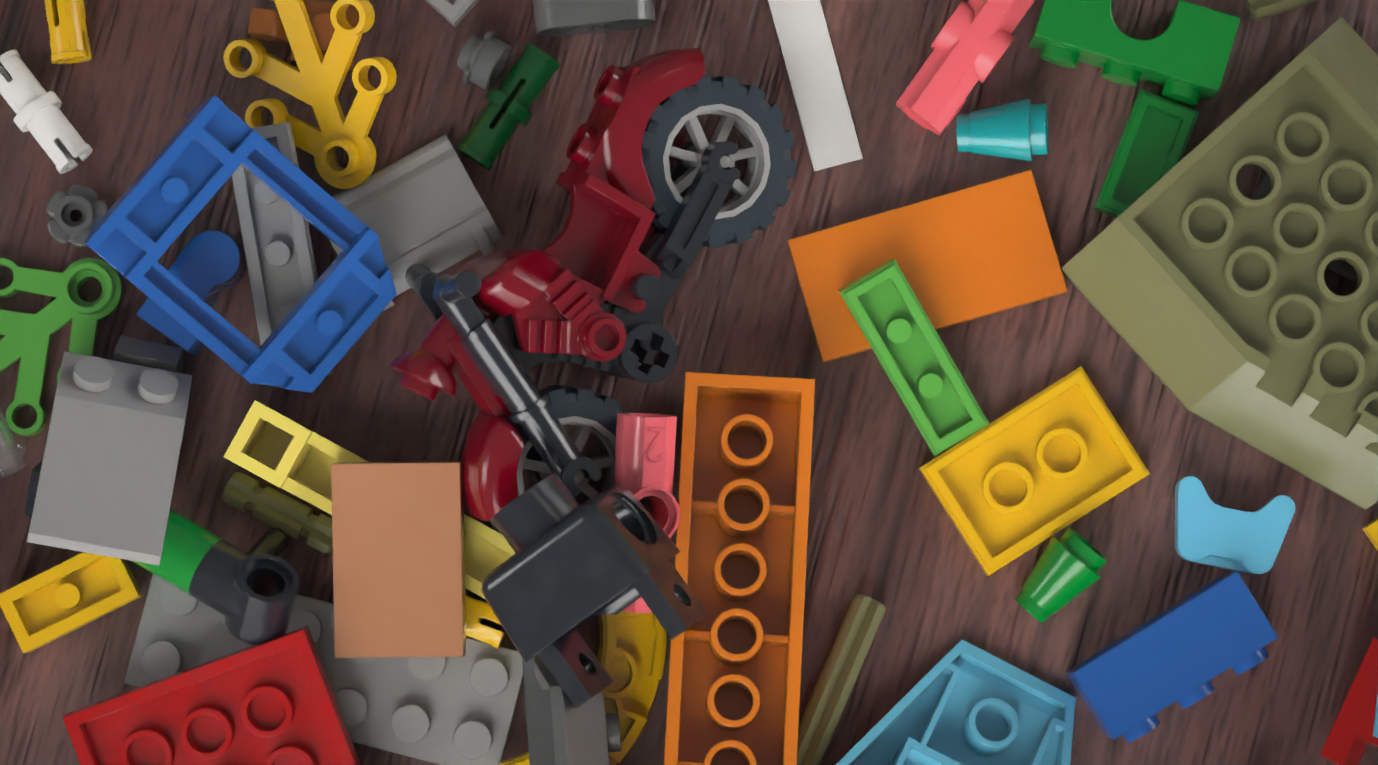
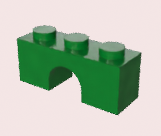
[1028,0,1241,105]

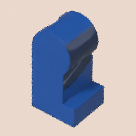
[136,231,246,356]

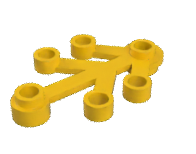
[223,0,397,189]

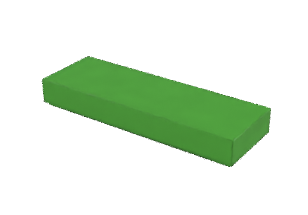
[838,257,989,456]

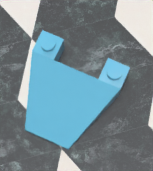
[836,640,1076,765]

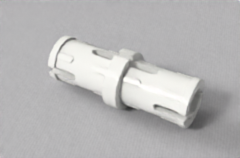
[0,49,93,174]

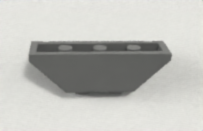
[522,655,621,765]

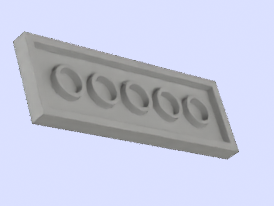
[124,574,523,765]

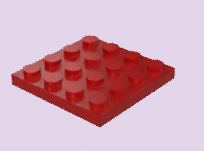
[62,625,361,765]

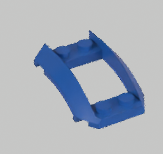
[84,94,397,393]

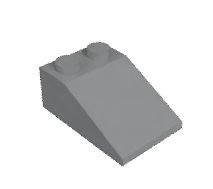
[27,351,192,566]

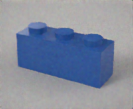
[1066,571,1279,743]

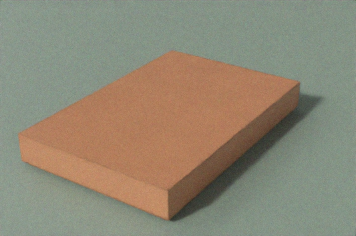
[331,461,466,658]

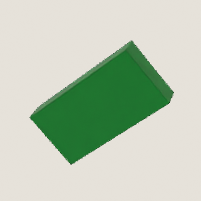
[1093,89,1199,218]

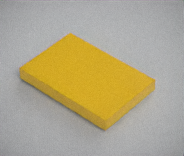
[919,366,1150,576]

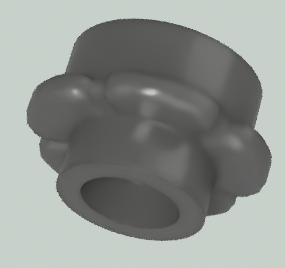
[457,30,512,91]
[46,185,108,247]

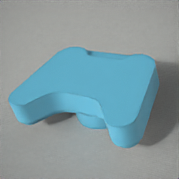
[1175,476,1295,574]

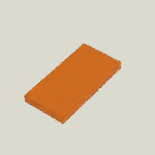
[787,170,1067,363]

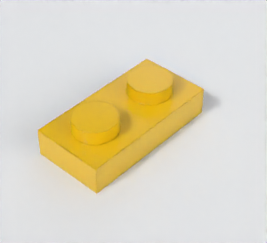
[0,552,143,653]

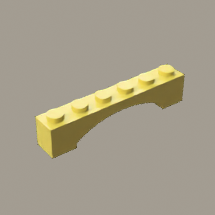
[223,400,577,629]

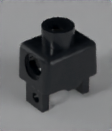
[481,472,708,708]

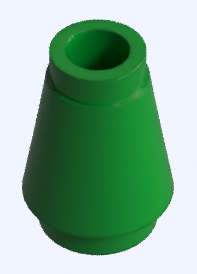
[1015,527,1108,624]

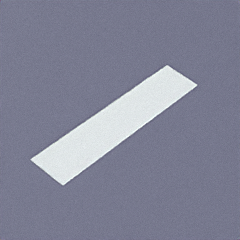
[768,0,863,172]

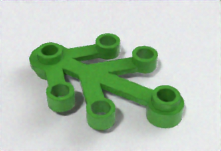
[0,258,123,436]

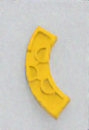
[498,611,666,765]

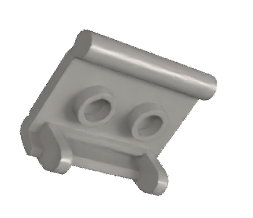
[330,134,503,311]

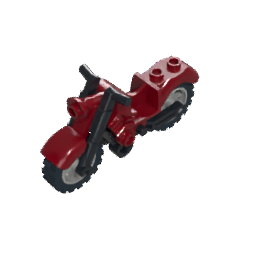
[390,48,796,530]

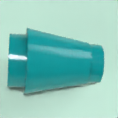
[956,98,1049,161]

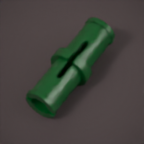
[456,43,560,171]

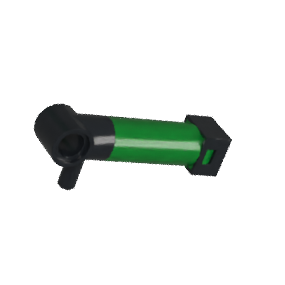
[24,460,299,645]

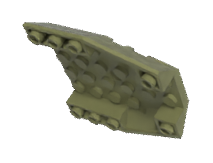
[1061,16,1378,510]

